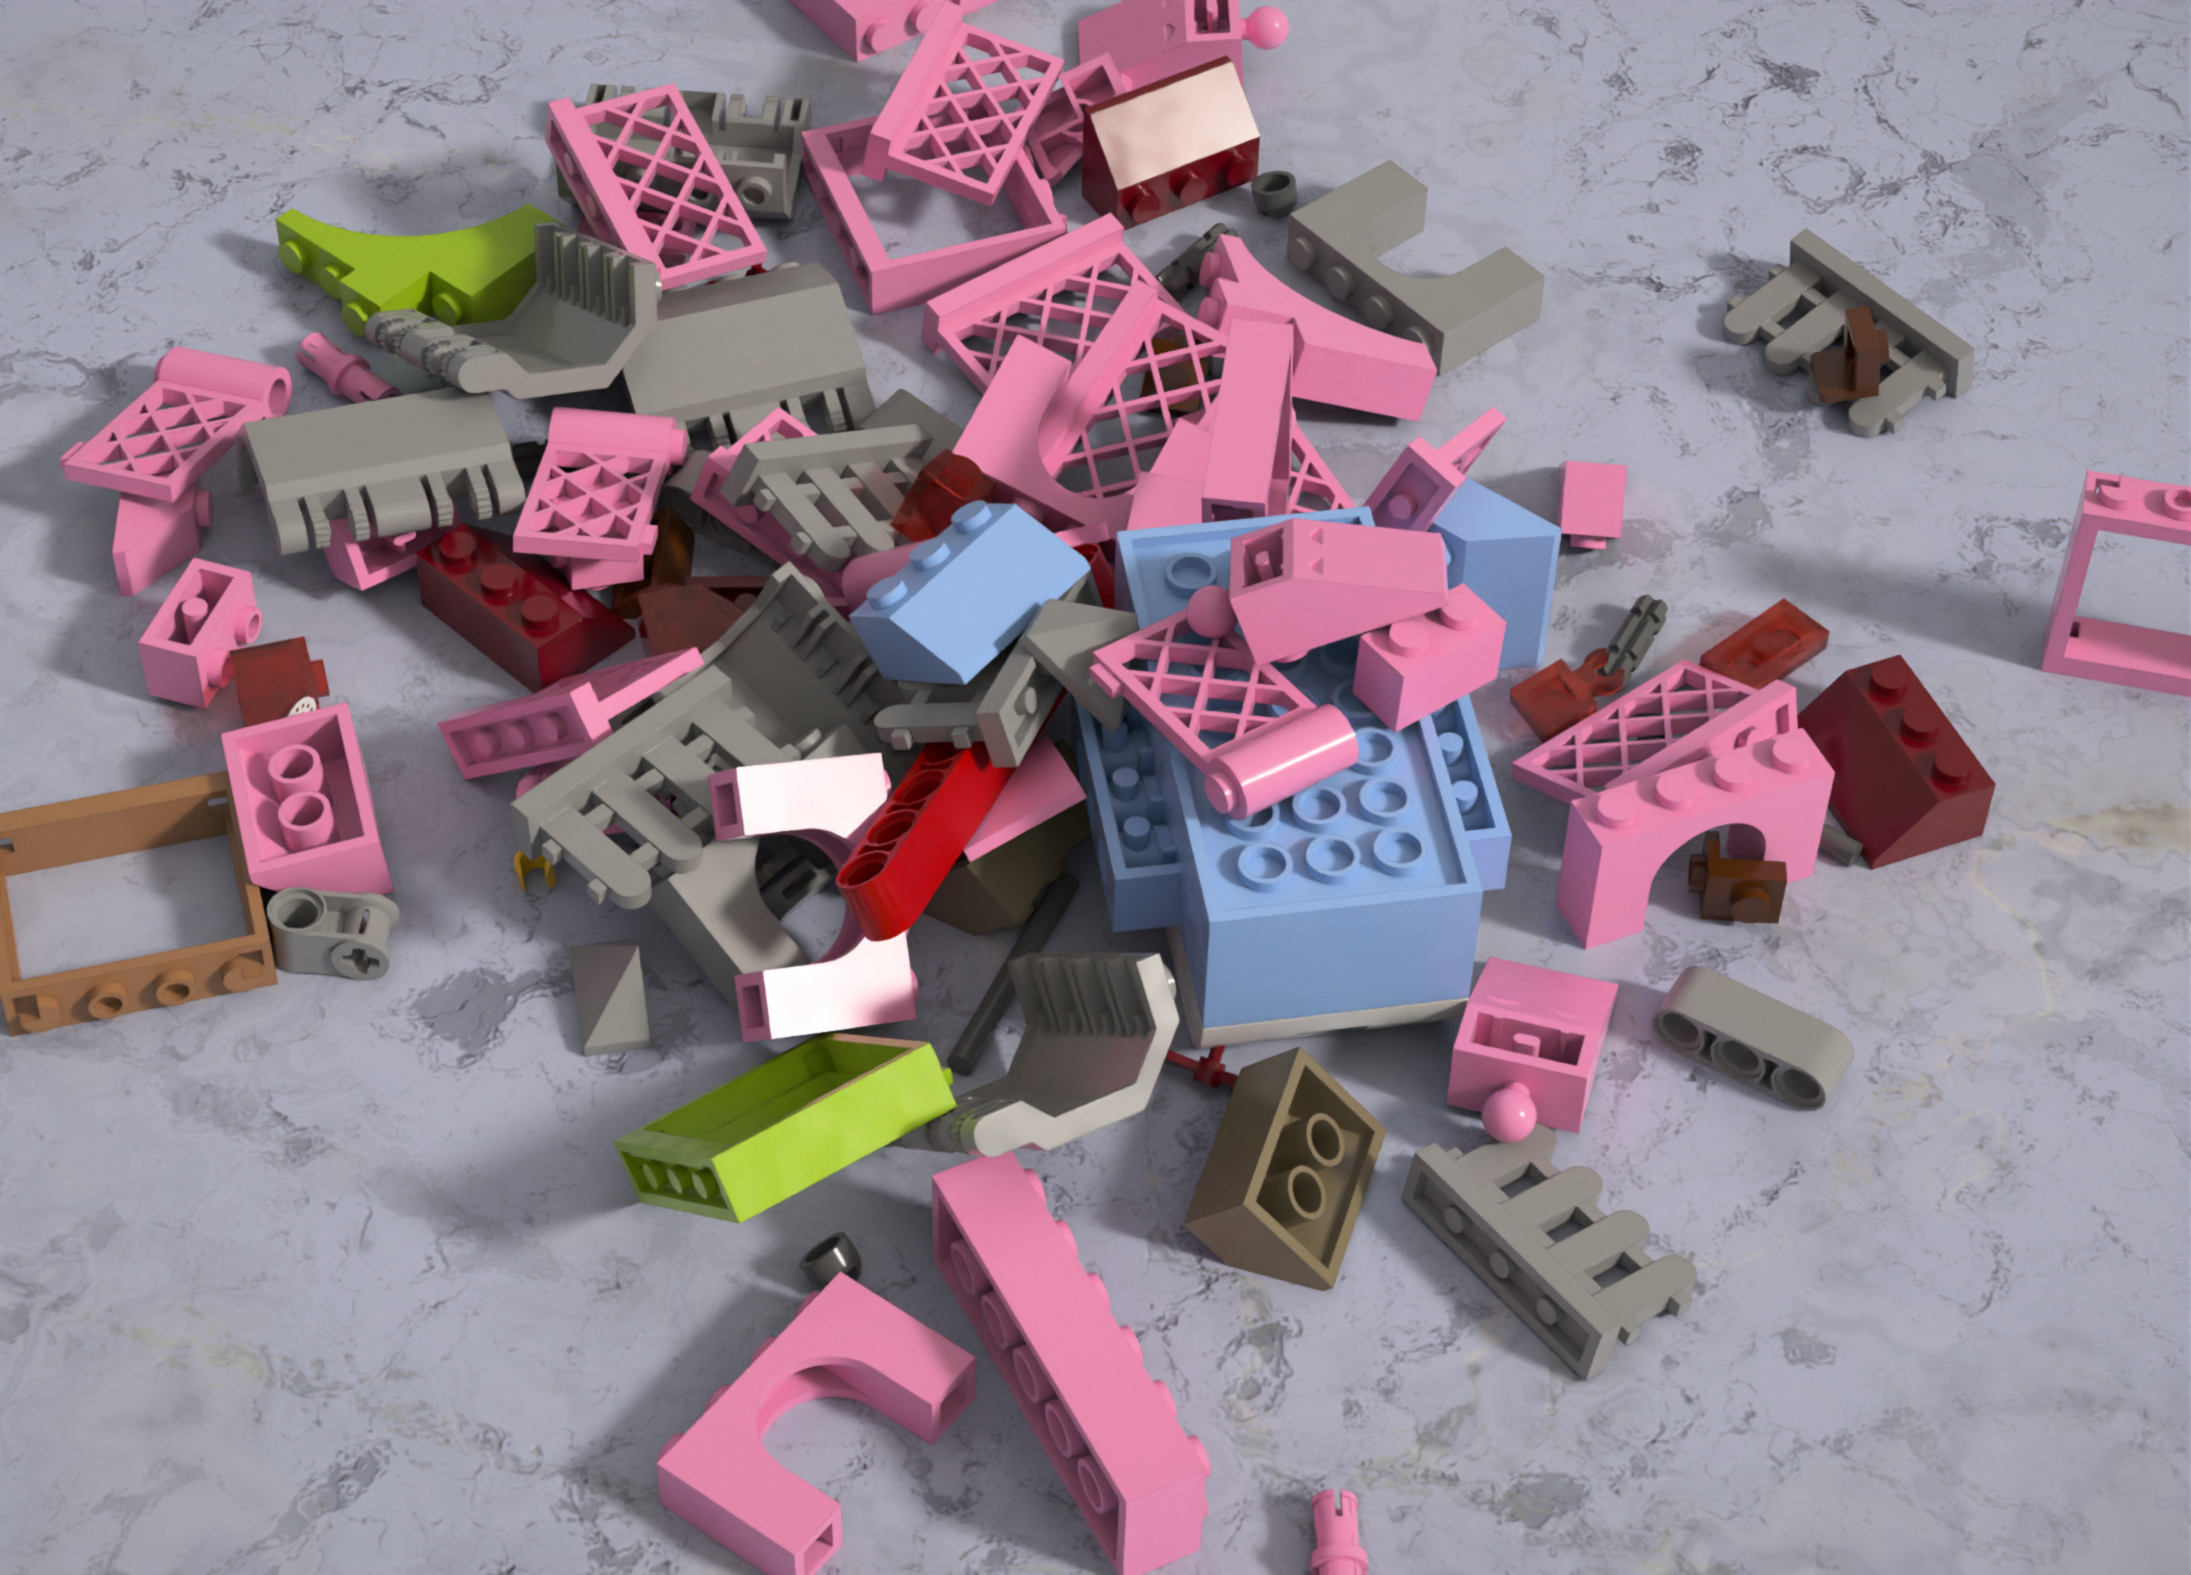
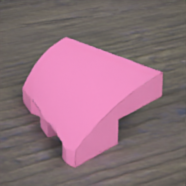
[1014,52,1127,187]

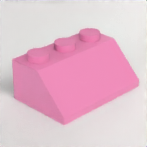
[221,702,394,895]

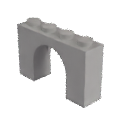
[1286,160,1545,377]
[648,723,896,1016]

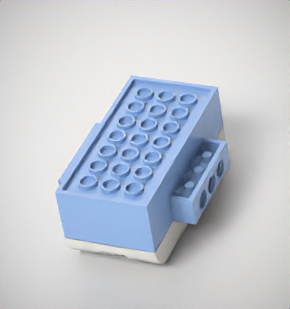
[1070,506,1512,1050]

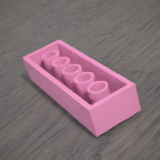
[932,1151,1211,1575]

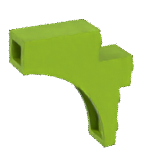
[275,203,567,337]

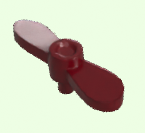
[1163,1046,1239,1089]

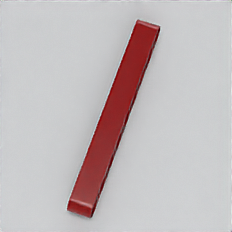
[835,543,1115,942]

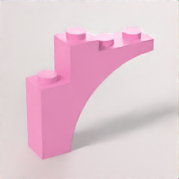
[1197,233,1437,422]

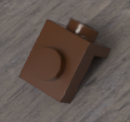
[1810,306,1889,404]
[1140,334,1214,417]
[1688,831,1787,924]

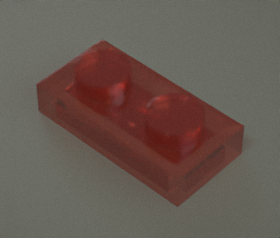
[1699,598,1830,690]

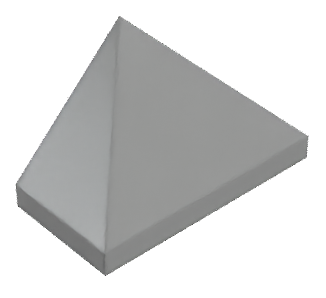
[1018,598,1140,732]
[569,938,651,1057]

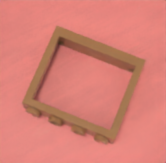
[0,770,278,1037]

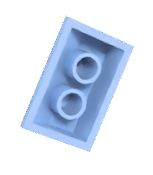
[1426,476,1562,670]
[849,500,1091,685]

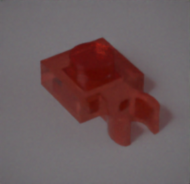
[1510,648,1625,744]

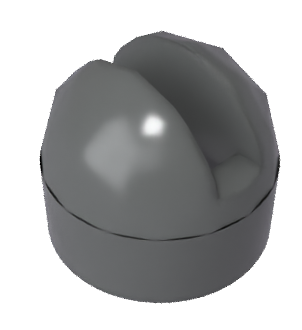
[1251,171,1298,219]
[799,1232,862,1290]

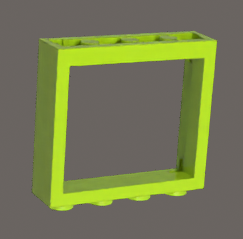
[613,1032,957,1224]

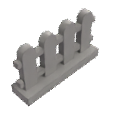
[1724,228,1975,438]
[719,423,961,572]
[874,561,1103,768]
[510,665,801,909]
[1401,1123,1697,1381]

